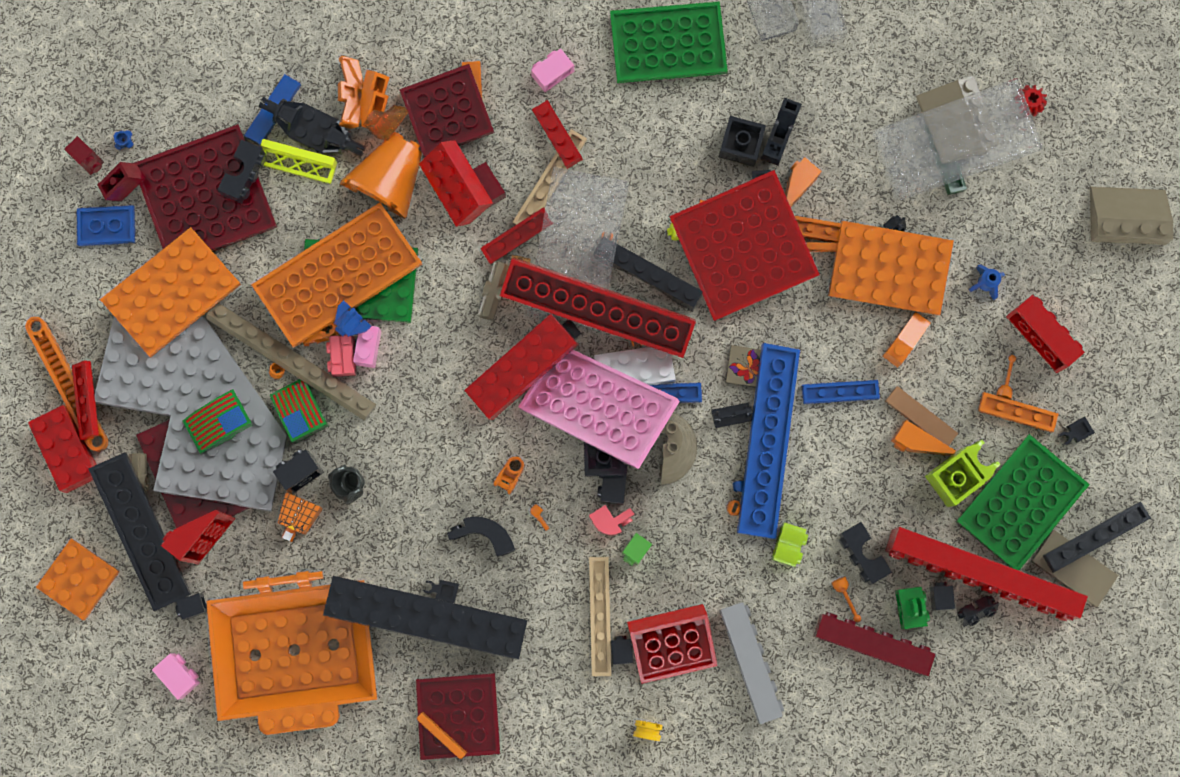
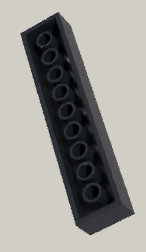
[323,576,528,660]

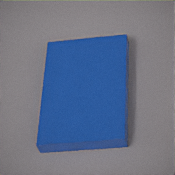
[77,205,135,246]

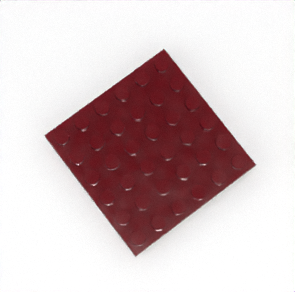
[134,124,277,252]

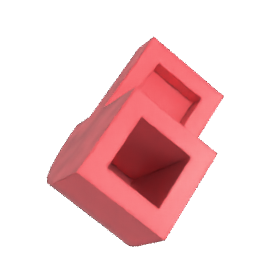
[589,505,634,536]

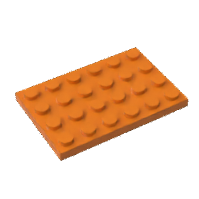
[828,221,954,315]
[100,227,241,358]

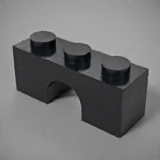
[218,140,266,204]
[839,522,892,585]

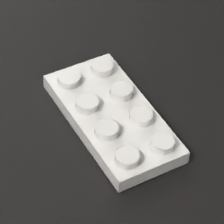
[594,347,676,385]

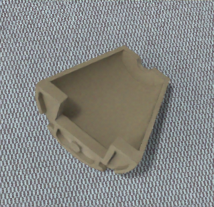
[660,412,697,485]

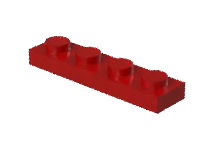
[532,100,583,169]
[480,207,554,264]
[72,360,99,440]

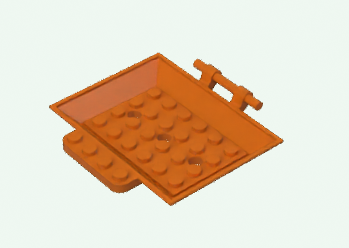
[206,571,377,735]

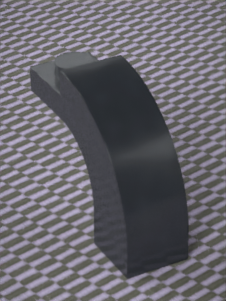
[761,97,802,166]
[447,517,516,557]

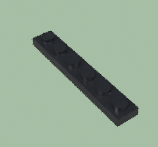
[1043,501,1151,573]

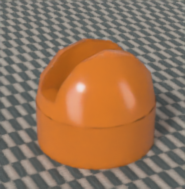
[269,363,285,379]
[726,500,741,516]

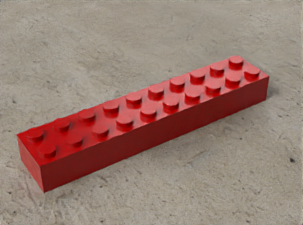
[500,257,696,358]
[885,527,1088,622]

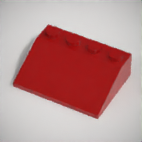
[161,510,236,565]
[627,604,717,684]

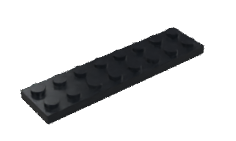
[88,452,191,611]

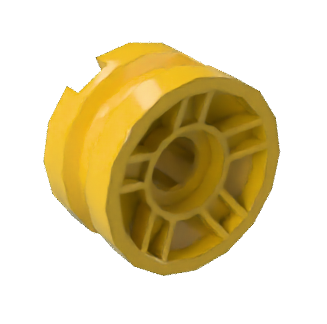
[633,720,663,741]

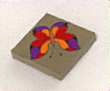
[725,345,761,388]

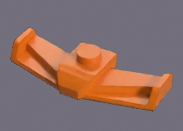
[338,56,364,129]

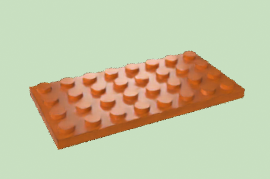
[251,202,423,348]

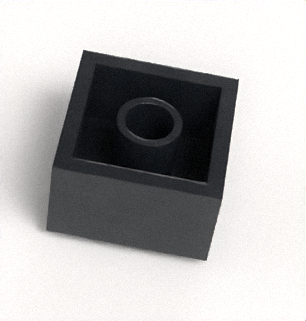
[718,116,766,167]
[273,449,324,495]

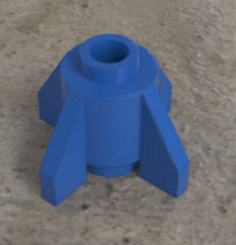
[969,264,1005,300]
[334,300,372,337]

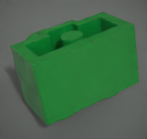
[895,587,930,629]

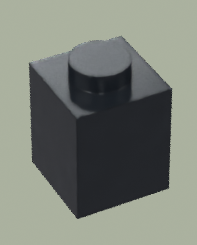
[929,582,955,611]
[175,593,207,620]
[611,635,633,665]

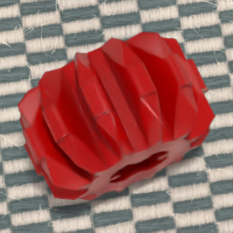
[1015,85,1047,117]

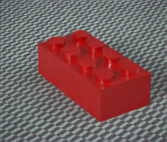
[419,140,493,227]
[1006,294,1085,373]
[28,405,97,493]

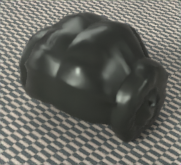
[328,465,365,504]

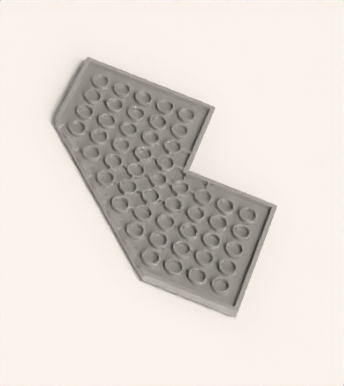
[94,316,287,511]

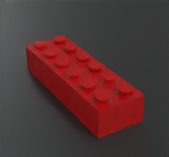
[464,314,579,420]

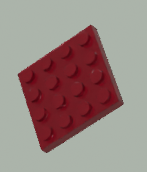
[399,64,495,158]
[416,673,500,760]

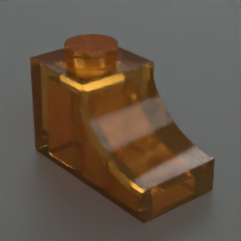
[363,105,408,141]

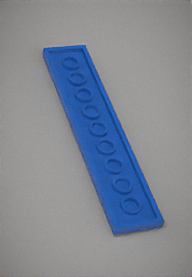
[737,343,800,539]

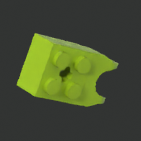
[925,440,1001,507]

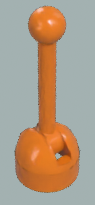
[996,355,1016,400]
[832,576,861,623]

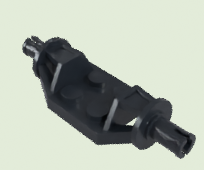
[259,97,366,157]

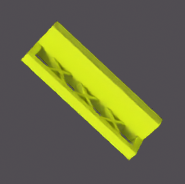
[260,139,337,184]

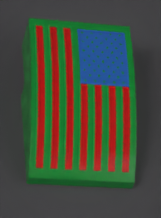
[270,379,329,444]
[182,389,253,454]

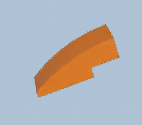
[361,70,390,132]

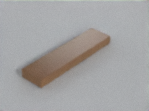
[885,386,958,446]

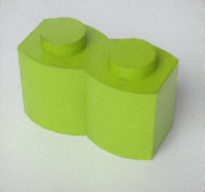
[771,522,808,567]

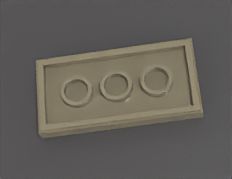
[1031,530,1119,607]

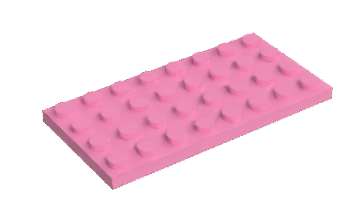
[518,350,680,469]

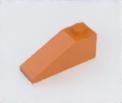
[785,157,822,207]
[882,312,931,368]
[891,420,956,456]

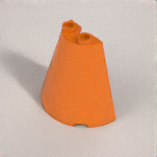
[340,132,422,219]

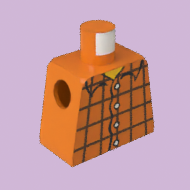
[278,492,323,542]

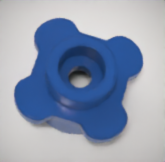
[113,130,134,150]

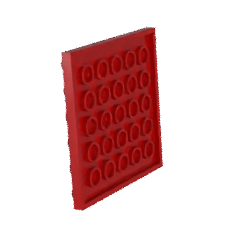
[669,170,820,321]

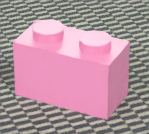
[531,49,574,92]
[353,326,381,368]
[152,653,200,700]

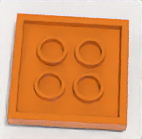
[36,538,120,620]

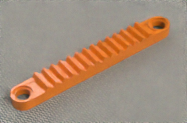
[25,316,108,452]

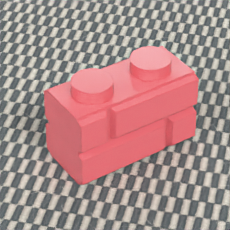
[326,335,356,377]

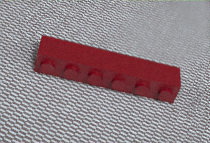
[813,612,936,676]

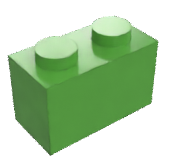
[622,533,652,566]

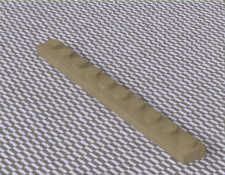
[206,303,376,421]

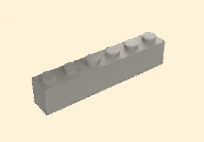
[719,602,784,724]

